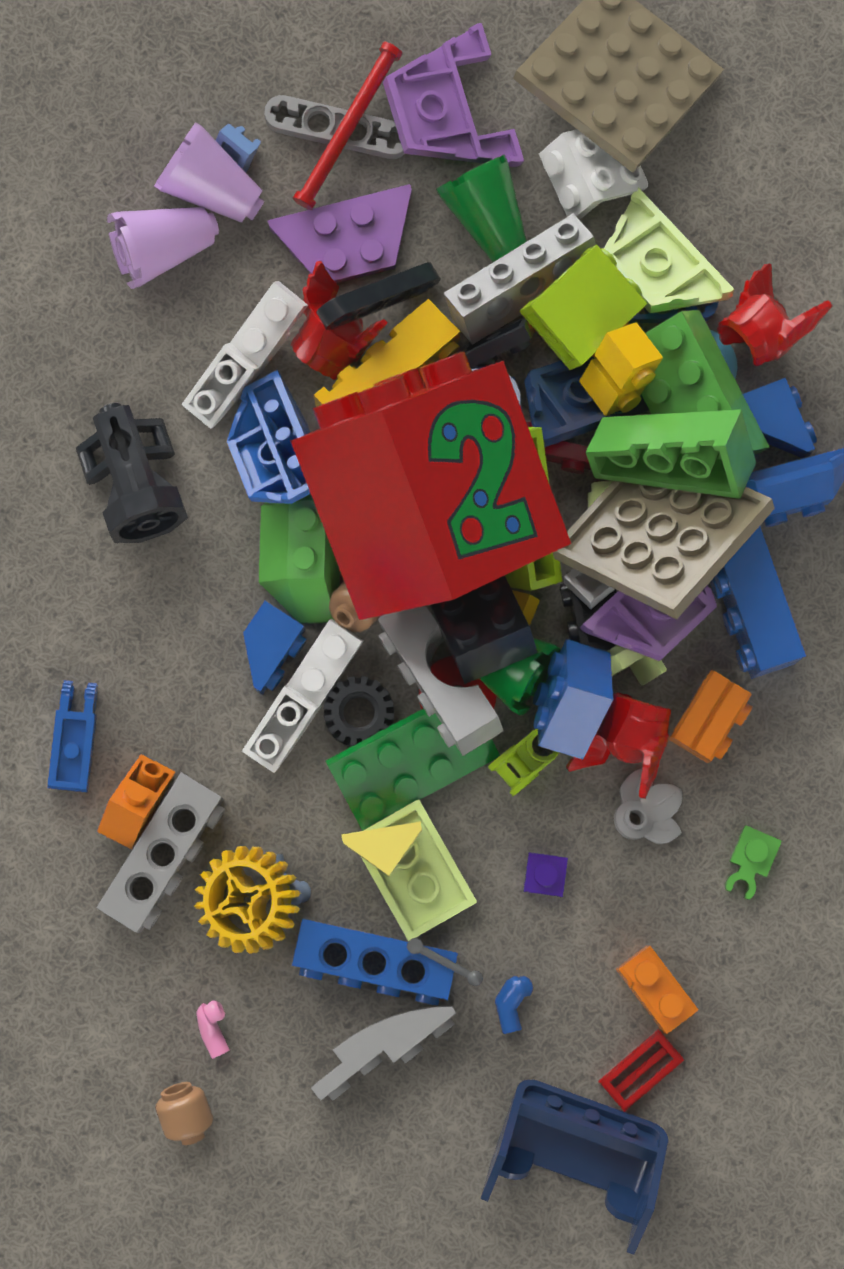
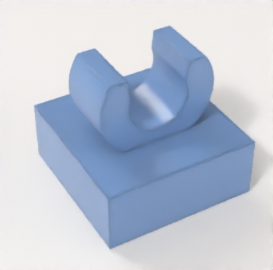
[216,124,261,172]

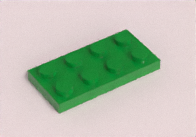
[325,709,500,831]

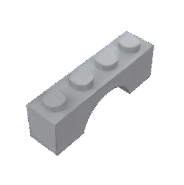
[378,606,503,756]

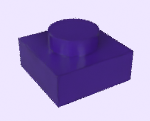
[523,852,568,897]

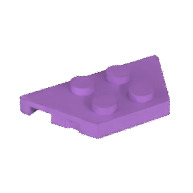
[268,184,412,283]
[580,585,717,661]

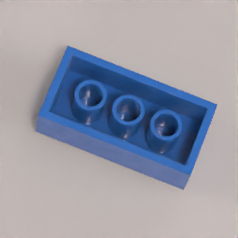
[710,526,806,679]

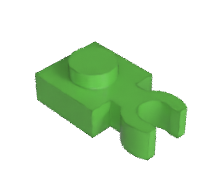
[725,825,782,900]

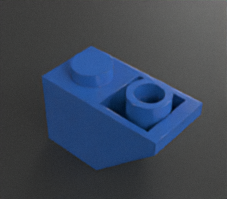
[743,378,817,459]
[243,601,307,695]

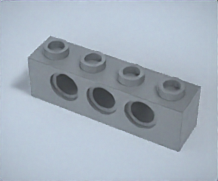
[444,213,596,345]
[96,772,225,933]

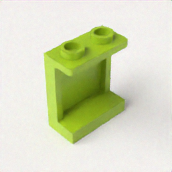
[519,244,647,370]

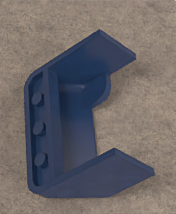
[480,1080,668,1255]

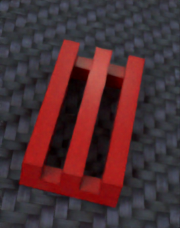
[598,1029,684,1112]

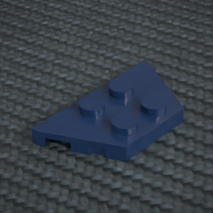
[524,356,649,447]

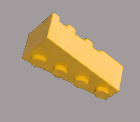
[314,299,460,407]

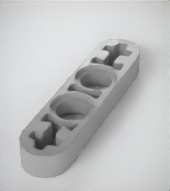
[264,95,405,159]

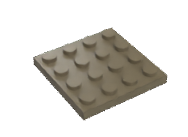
[513,0,724,173]
[553,481,775,620]

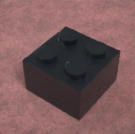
[430,575,538,684]

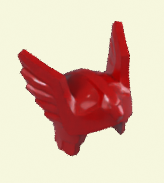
[291,261,388,380]
[717,263,833,366]
[566,692,671,799]

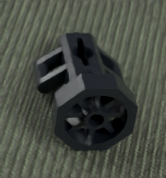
[76,403,188,543]

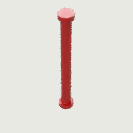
[293,42,403,210]

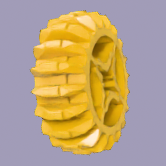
[194,846,301,954]

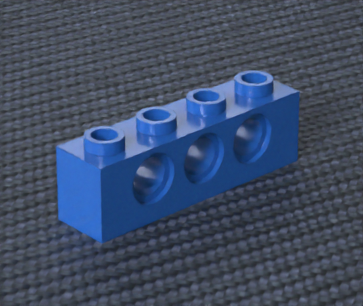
[292,919,458,1006]

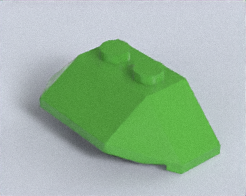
[259,494,340,624]

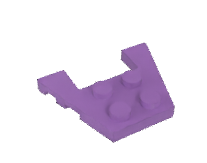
[383,23,524,167]

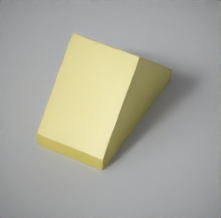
[342,822,422,876]

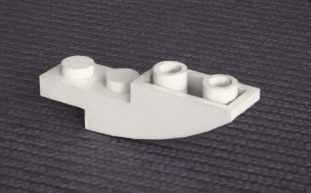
[181,281,308,429]
[242,619,364,773]

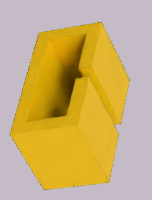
[579,322,663,416]

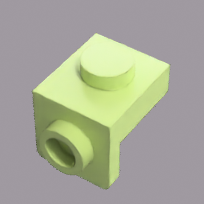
[607,645,667,685]

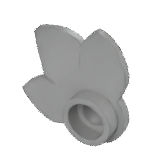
[614,769,682,844]

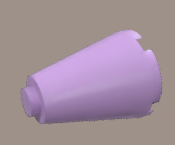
[154,122,265,223]
[107,207,219,289]

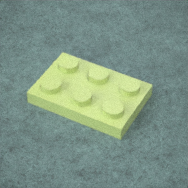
[361,799,477,941]

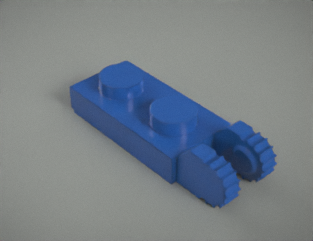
[47,680,98,793]

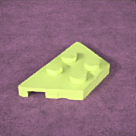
[604,187,734,313]

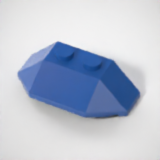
[227,370,311,504]
[746,448,844,527]

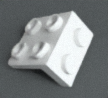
[539,129,648,219]

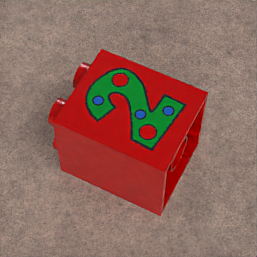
[290,351,571,620]

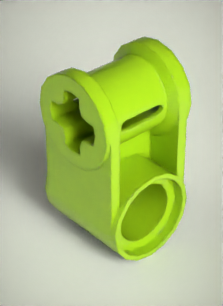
[488,729,559,797]

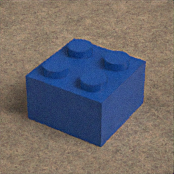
[533,639,613,760]

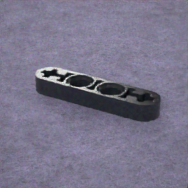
[316,262,441,330]

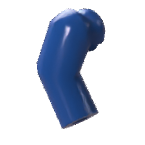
[495,976,533,1034]

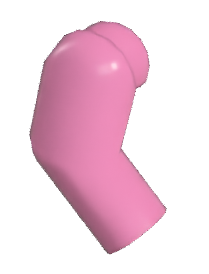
[196,1000,230,1059]

